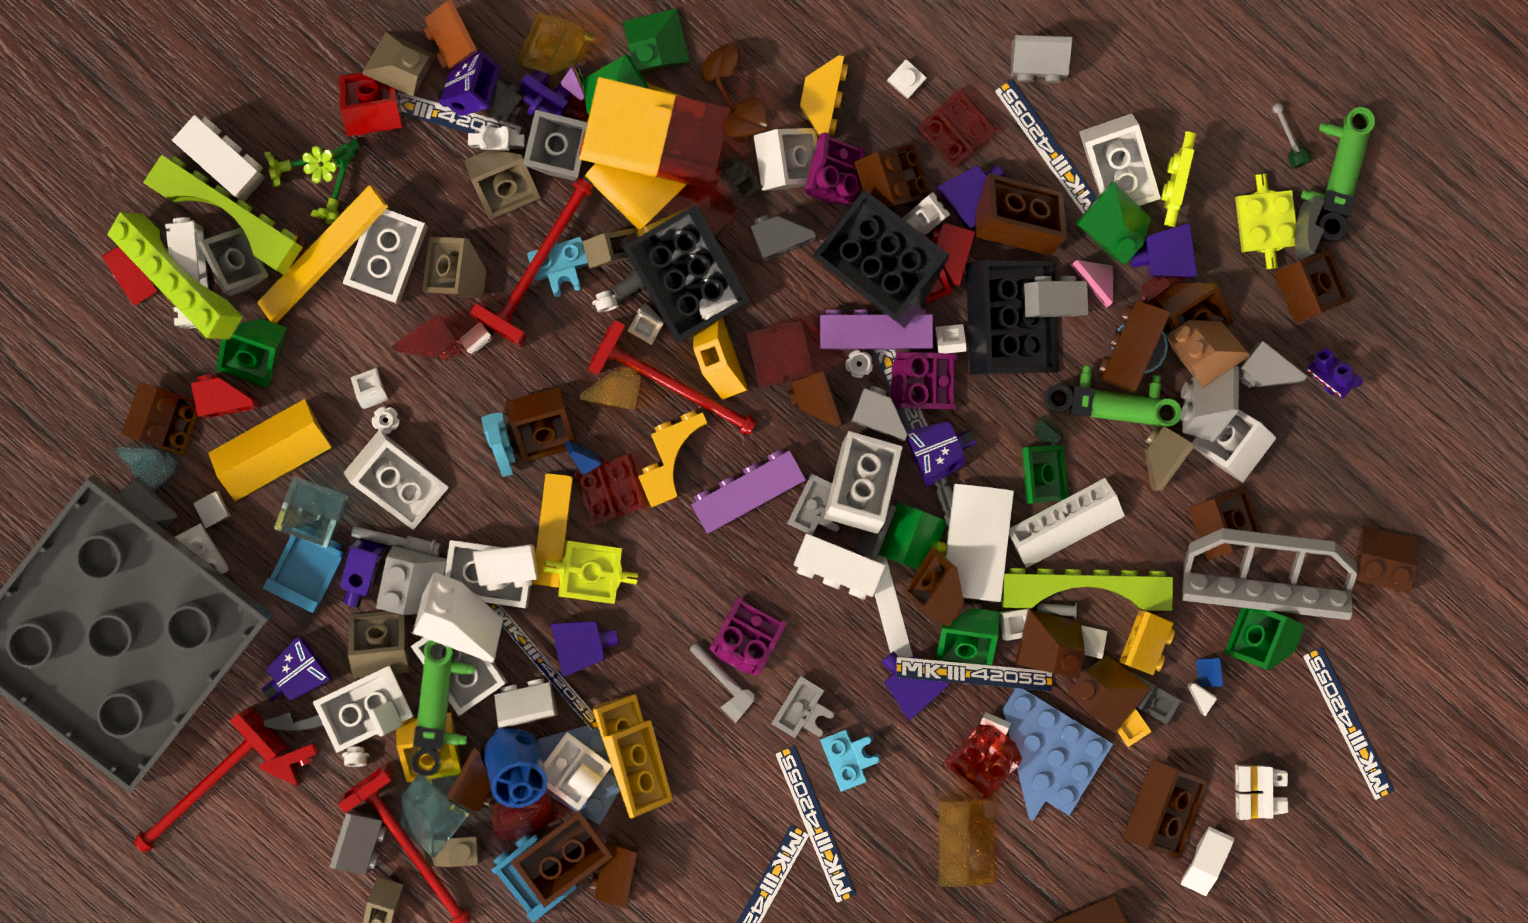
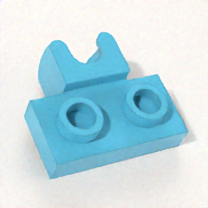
[527,237,589,297]
[481,412,516,477]
[820,729,882,792]

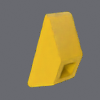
[800,55,848,136]
[693,317,748,400]

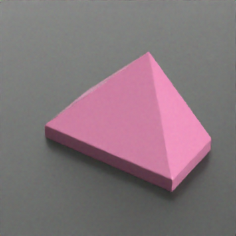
[1070,260,1113,308]

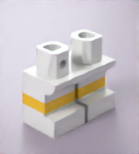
[1235,764,1288,820]

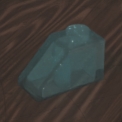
[114,447,180,493]

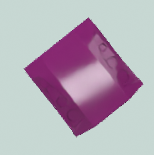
[804,132,865,205]
[891,352,957,410]
[709,596,787,676]

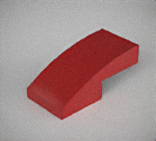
[102,246,158,306]

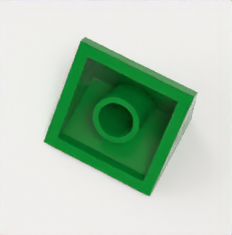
[1021,445,1069,504]
[878,502,946,570]

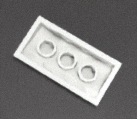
[946,484,1014,602]

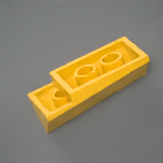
[209,399,332,502]
[593,694,673,818]

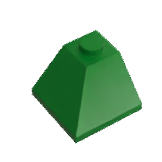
[623,8,690,75]
[583,53,649,116]
[1076,181,1151,265]
[216,318,287,388]
[935,608,1000,666]
[1224,608,1306,671]

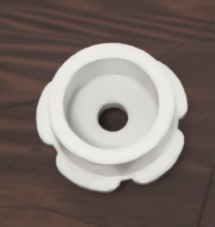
[592,291,619,313]
[845,350,873,378]
[372,407,400,434]
[342,747,370,767]

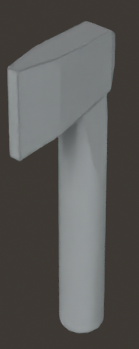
[690,643,755,723]

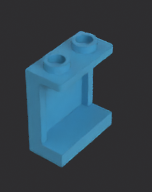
[262,526,346,613]
[492,833,579,923]

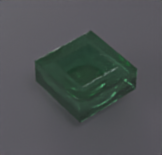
[1033,416,1063,446]

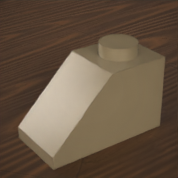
[582,228,638,268]
[423,834,481,867]
[363,877,404,923]

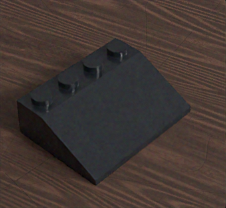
[813,190,950,328]
[619,203,750,343]
[966,260,1059,375]

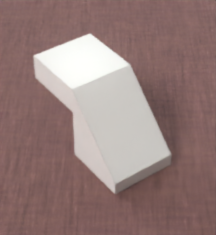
[1181,826,1234,896]

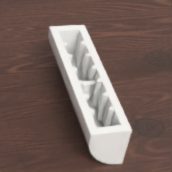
[1009,478,1125,568]

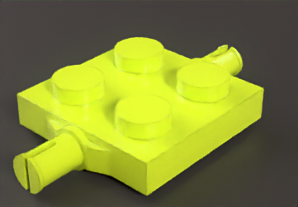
[1161,132,1197,227]
[1235,174,1296,269]
[543,541,638,604]

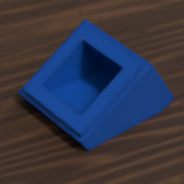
[565,440,601,475]
[1196,657,1224,687]

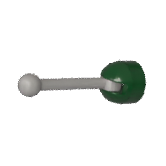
[1273,103,1313,169]

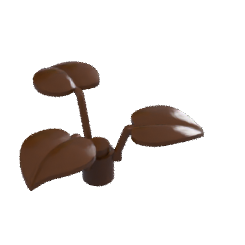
[662,42,769,154]

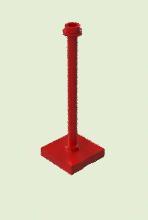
[470,178,593,347]
[586,320,757,435]
[134,706,288,853]
[338,763,471,923]

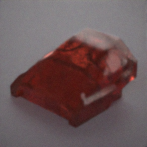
[942,724,1022,799]
[492,794,558,841]

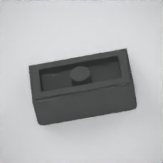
[855,504,896,559]

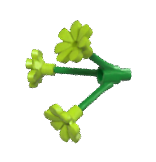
[264,140,360,225]

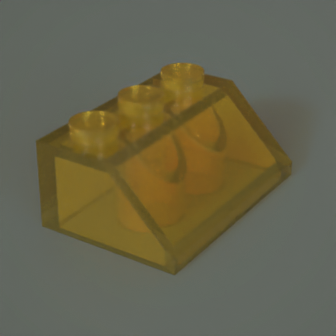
[938,799,994,887]

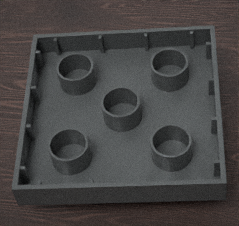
[0,475,273,794]

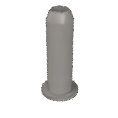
[1037,602,1077,619]

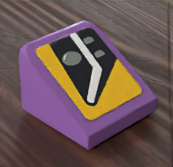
[561,63,585,100]

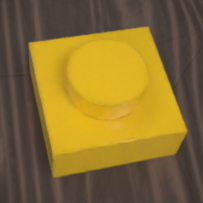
[1117,709,1152,747]

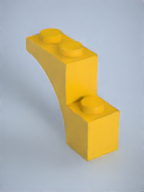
[638,410,707,508]

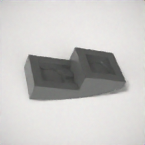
[1295,195,1325,260]
[1131,672,1183,726]
[263,711,323,731]

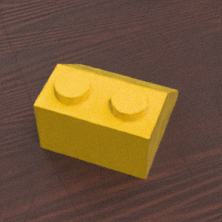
[1119,610,1175,675]
[396,713,462,782]

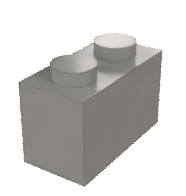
[1024,276,1088,317]

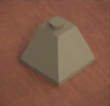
[362,32,436,97]
[464,150,541,220]
[422,237,487,299]
[1145,426,1195,492]

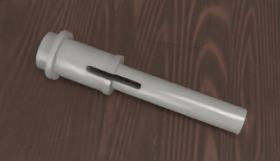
[351,526,441,557]

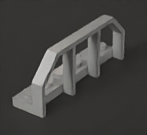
[1182,528,1357,620]

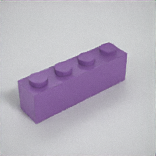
[820,309,933,350]
[691,449,805,534]

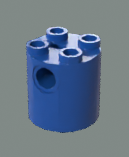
[483,727,548,808]

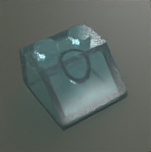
[274,476,350,548]
[401,775,469,858]

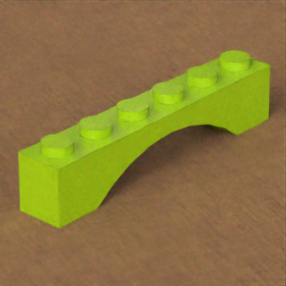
[143,155,303,275]
[107,212,243,339]
[1002,568,1173,611]

